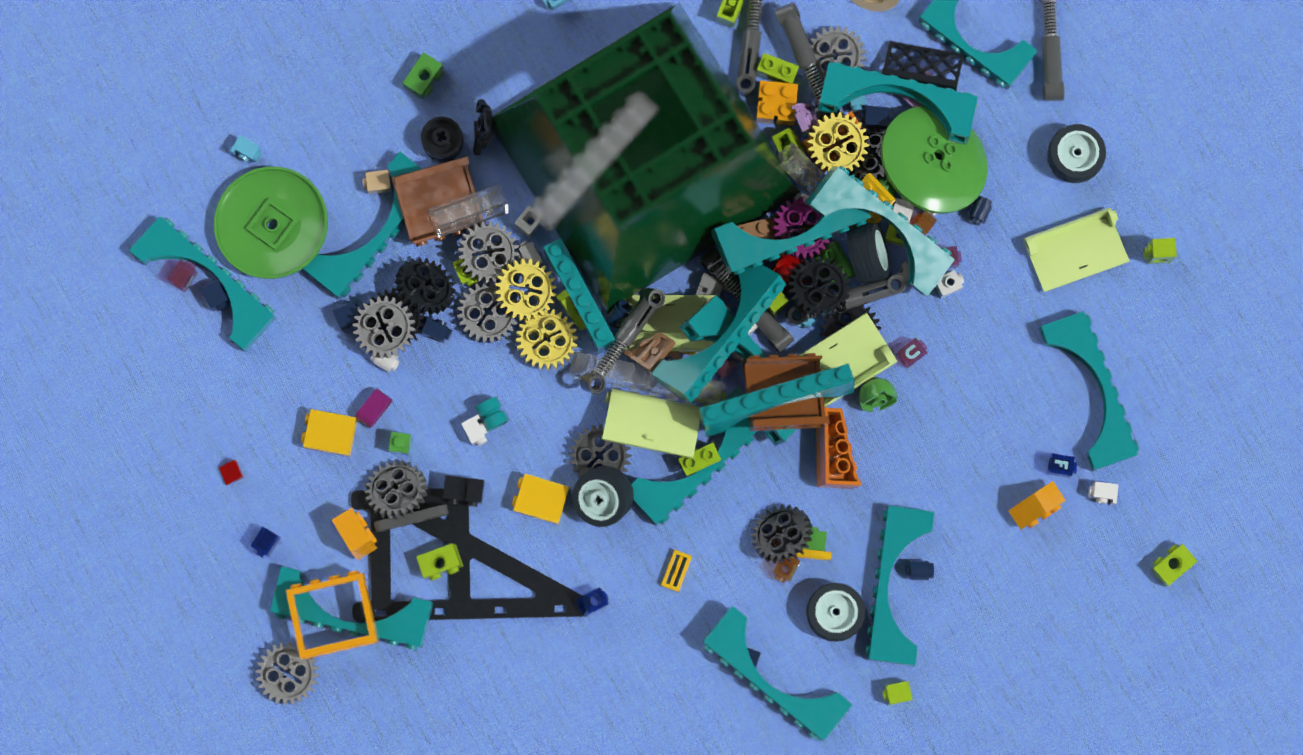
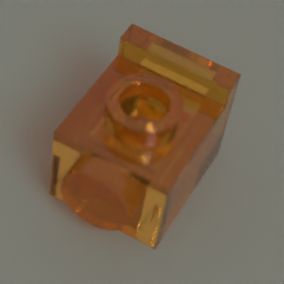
[911,211,937,236]
[773,556,801,583]

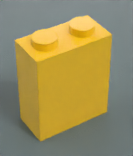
[301,409,358,457]
[511,474,569,525]

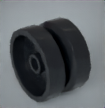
[421,116,464,163]

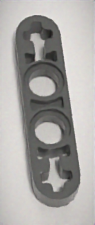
[374,505,449,532]

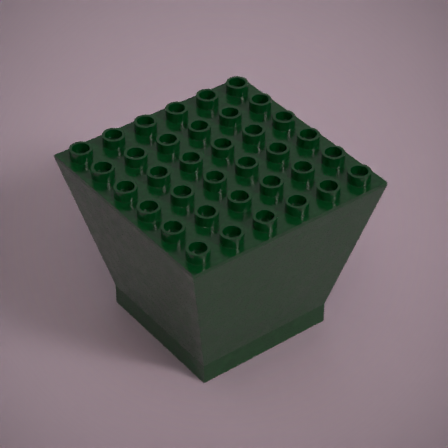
[492,2,801,312]

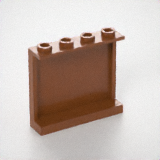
[392,157,486,247]
[743,353,829,431]

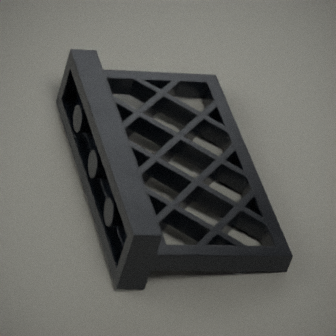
[882,41,964,91]

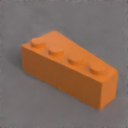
[816,408,861,489]

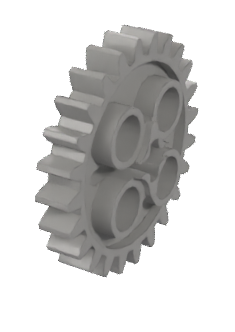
[811,25,867,84]
[457,221,519,284]
[457,281,518,344]
[353,296,416,359]
[256,642,319,705]

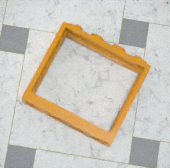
[286,570,379,660]

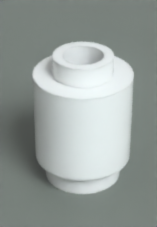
[370,353,400,373]

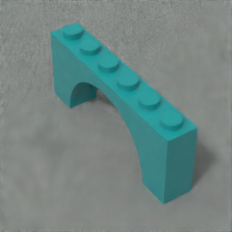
[918,0,1038,89]
[543,238,615,354]

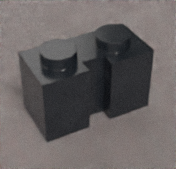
[443,475,485,507]

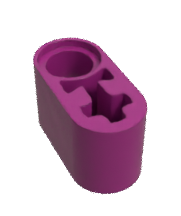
[355,388,393,429]

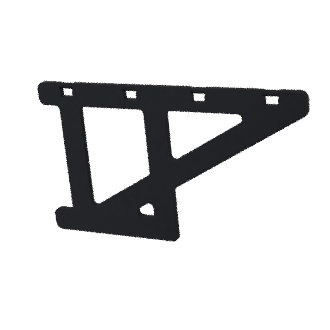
[351,488,589,622]

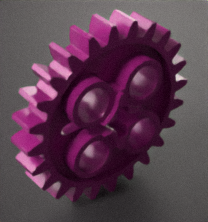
[771,197,830,260]

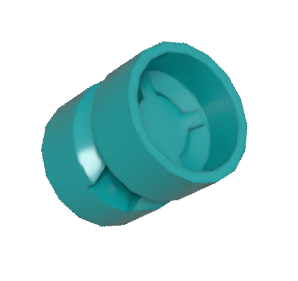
[475,396,509,432]

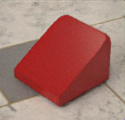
[219,459,244,486]

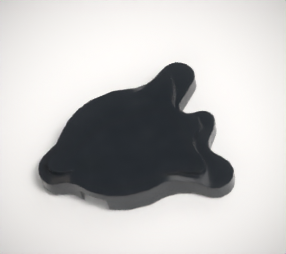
[473,99,493,156]

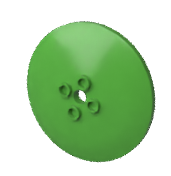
[881,106,988,214]
[214,166,328,279]

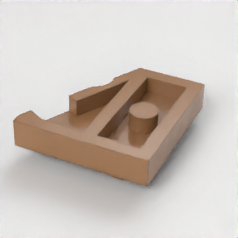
[624,332,676,373]

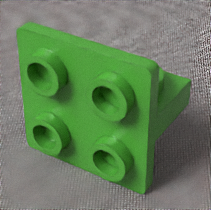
[810,241,855,283]

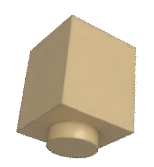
[363,170,392,195]

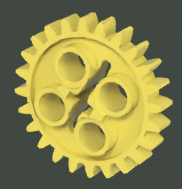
[807,112,869,173]
[494,259,557,321]
[516,309,578,371]

